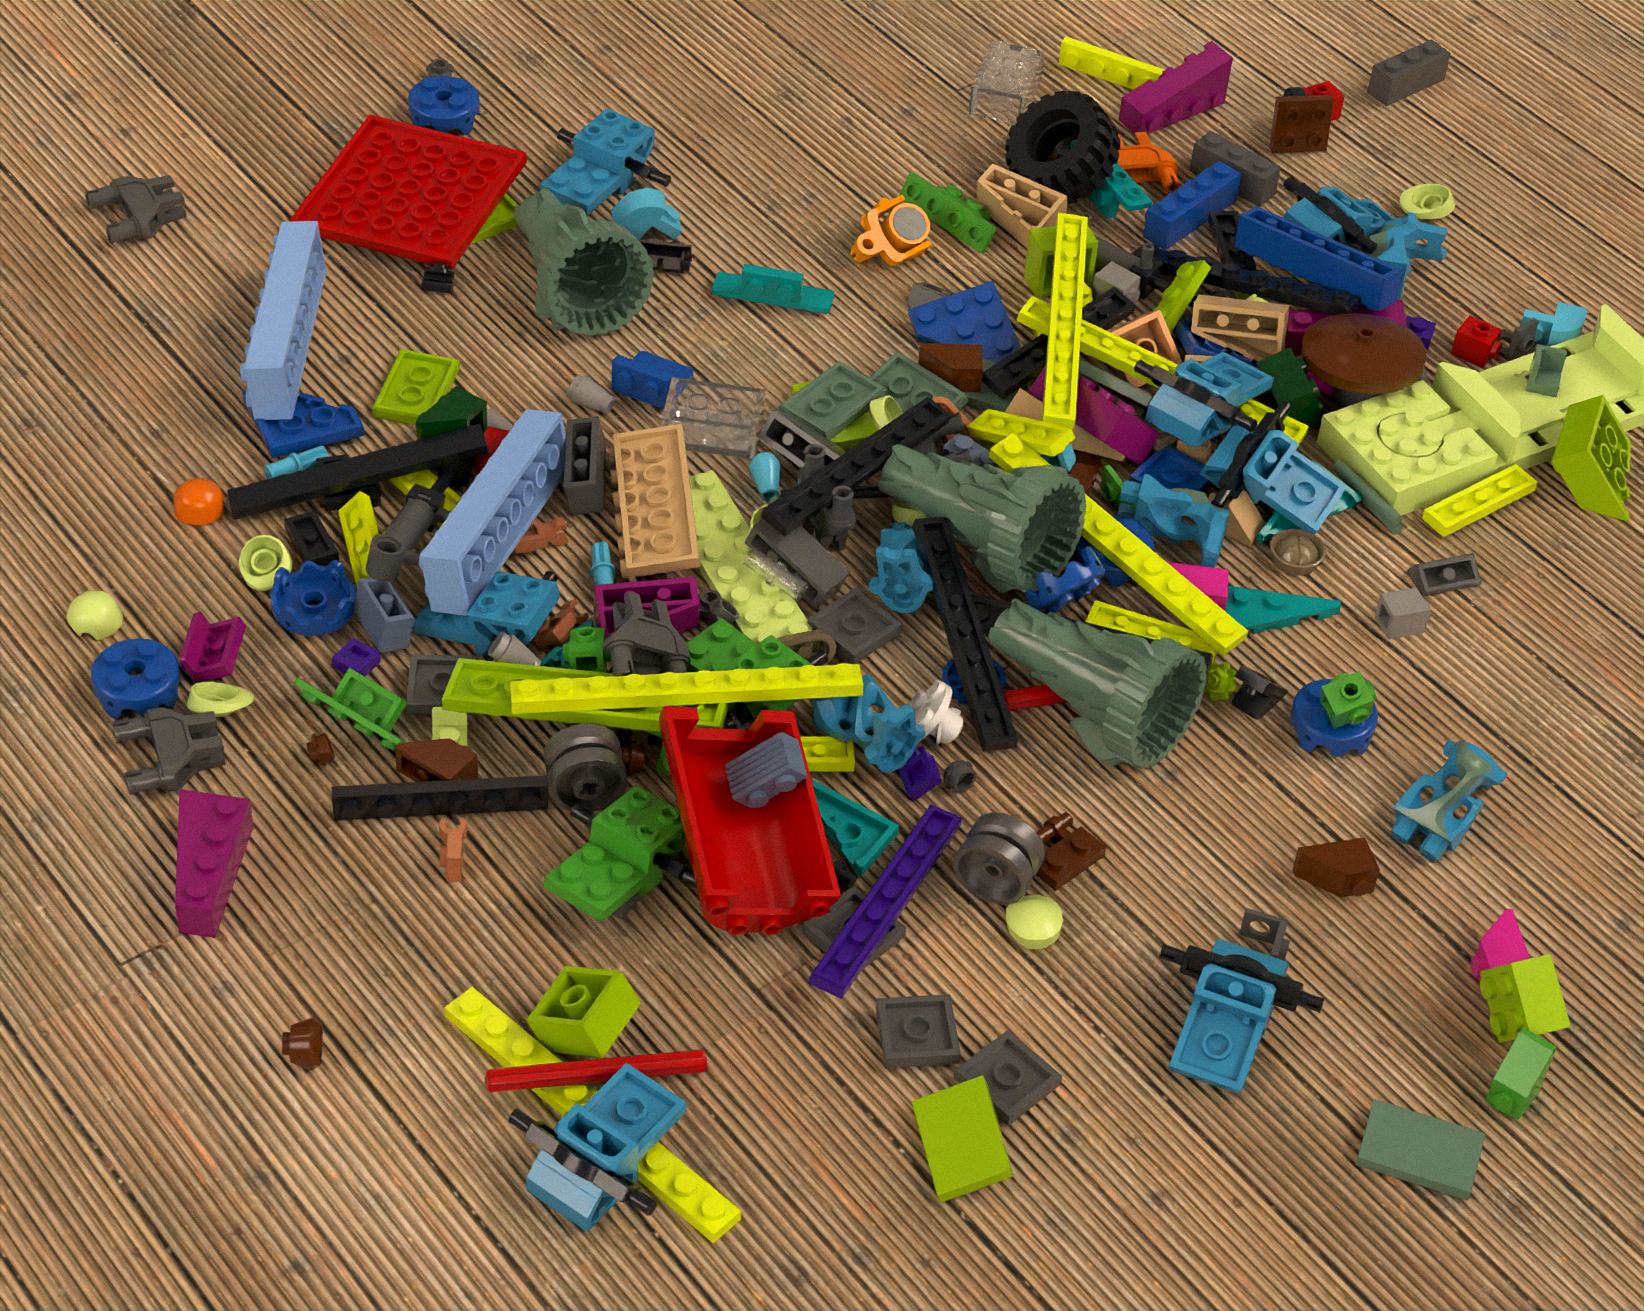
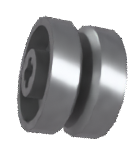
[544,723,627,811]
[953,812,1045,905]

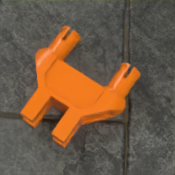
[1117,132,1182,195]

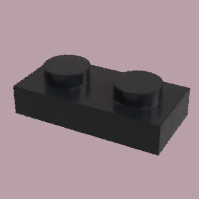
[284,510,339,566]

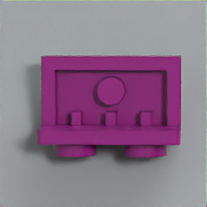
[179,612,246,683]

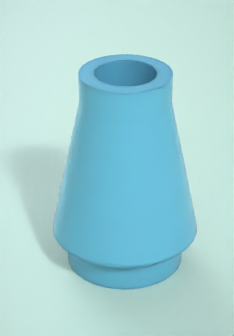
[749,452,780,501]

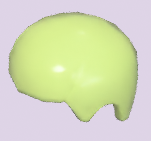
[66,591,123,640]

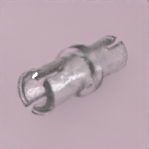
[743,547,809,602]

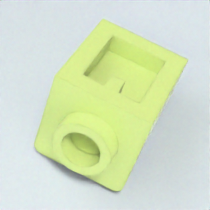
[432,707,468,747]

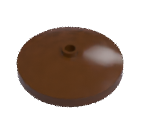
[1301,313,1426,394]

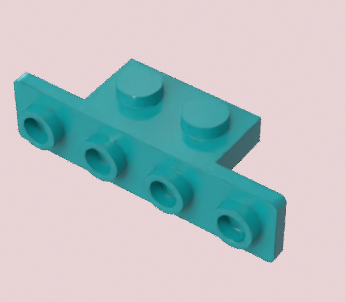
[1070,140,1153,218]
[712,264,834,314]

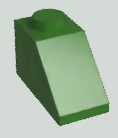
[1485,1027,1557,1120]

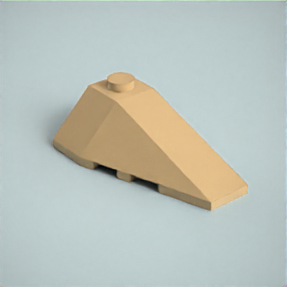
[1005,388,1128,463]

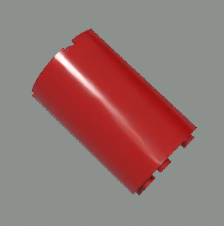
[659,706,841,935]

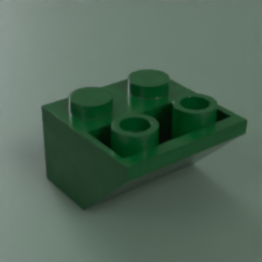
[1256,347,1325,429]
[415,386,487,470]

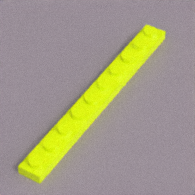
[1042,212,1088,430]
[1017,296,1309,449]
[989,433,1248,656]
[510,663,863,714]
[444,987,741,1243]

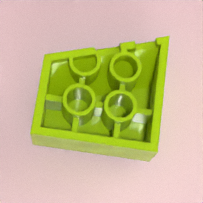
[1552,395,1631,522]

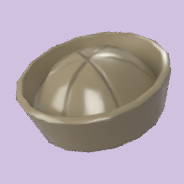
[1270,529,1326,576]

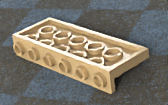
[608,424,701,582]

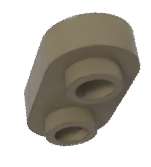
[777,630,836,665]

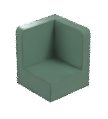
[1526,344,1567,397]

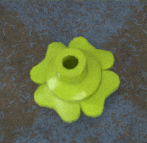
[1204,662,1237,701]

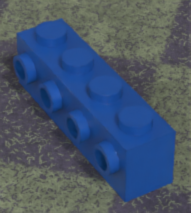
[1143,161,1242,250]

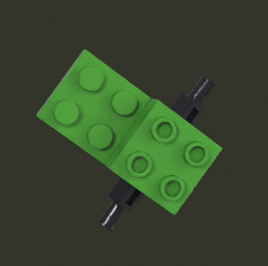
[686,618,828,729]
[543,785,697,922]

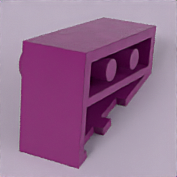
[594,577,700,662]

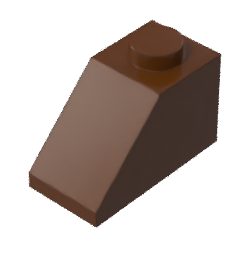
[918,343,983,392]
[395,738,478,782]
[1292,837,1380,897]

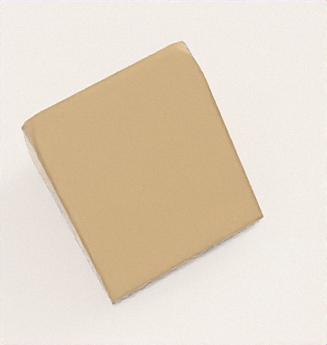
[1176,439,1213,465]

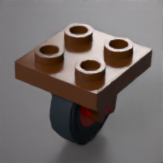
[1269,87,1334,153]

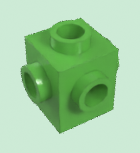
[563,626,612,673]
[1320,671,1377,729]

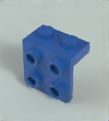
[612,351,693,410]

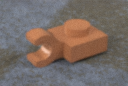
[514,518,568,554]
[533,599,589,648]
[439,818,467,882]

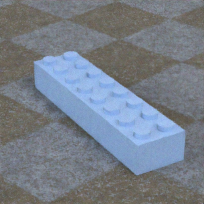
[240,221,327,420]
[419,409,566,616]

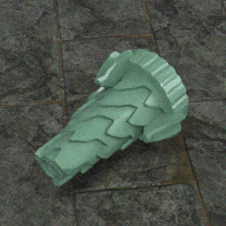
[514,187,654,336]
[878,444,1086,594]
[988,598,1207,768]

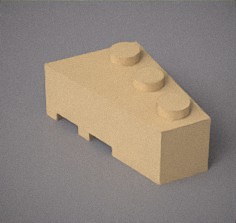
[977,163,1067,248]
[1191,294,1289,361]

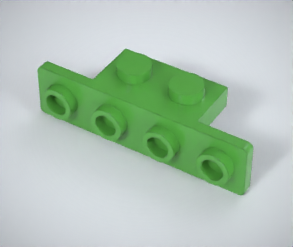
[899,173,996,253]
[294,668,408,752]

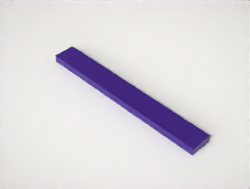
[808,804,963,999]

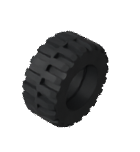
[1005,91,1120,204]

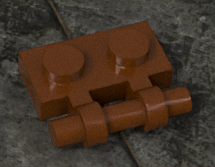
[1035,812,1107,891]

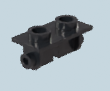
[638,238,692,274]

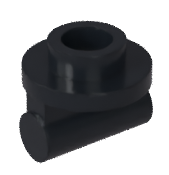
[421,263,455,294]

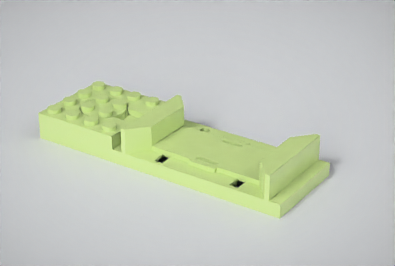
[1317,304,1644,516]

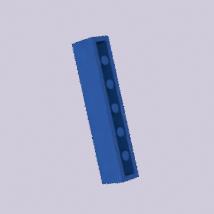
[1235,206,1402,311]

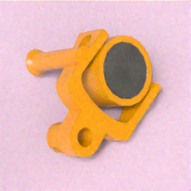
[850,194,932,266]

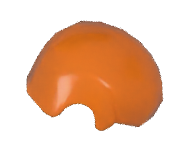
[174,478,224,525]

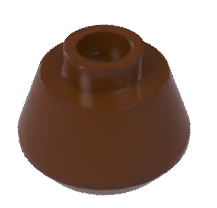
[282,1018,323,1070]

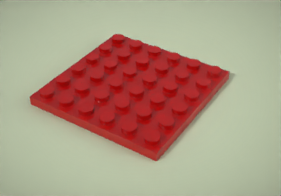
[289,115,527,270]

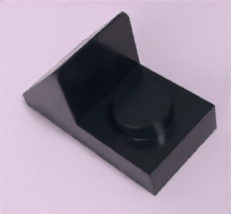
[1232,665,1288,720]

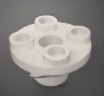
[910,680,963,745]

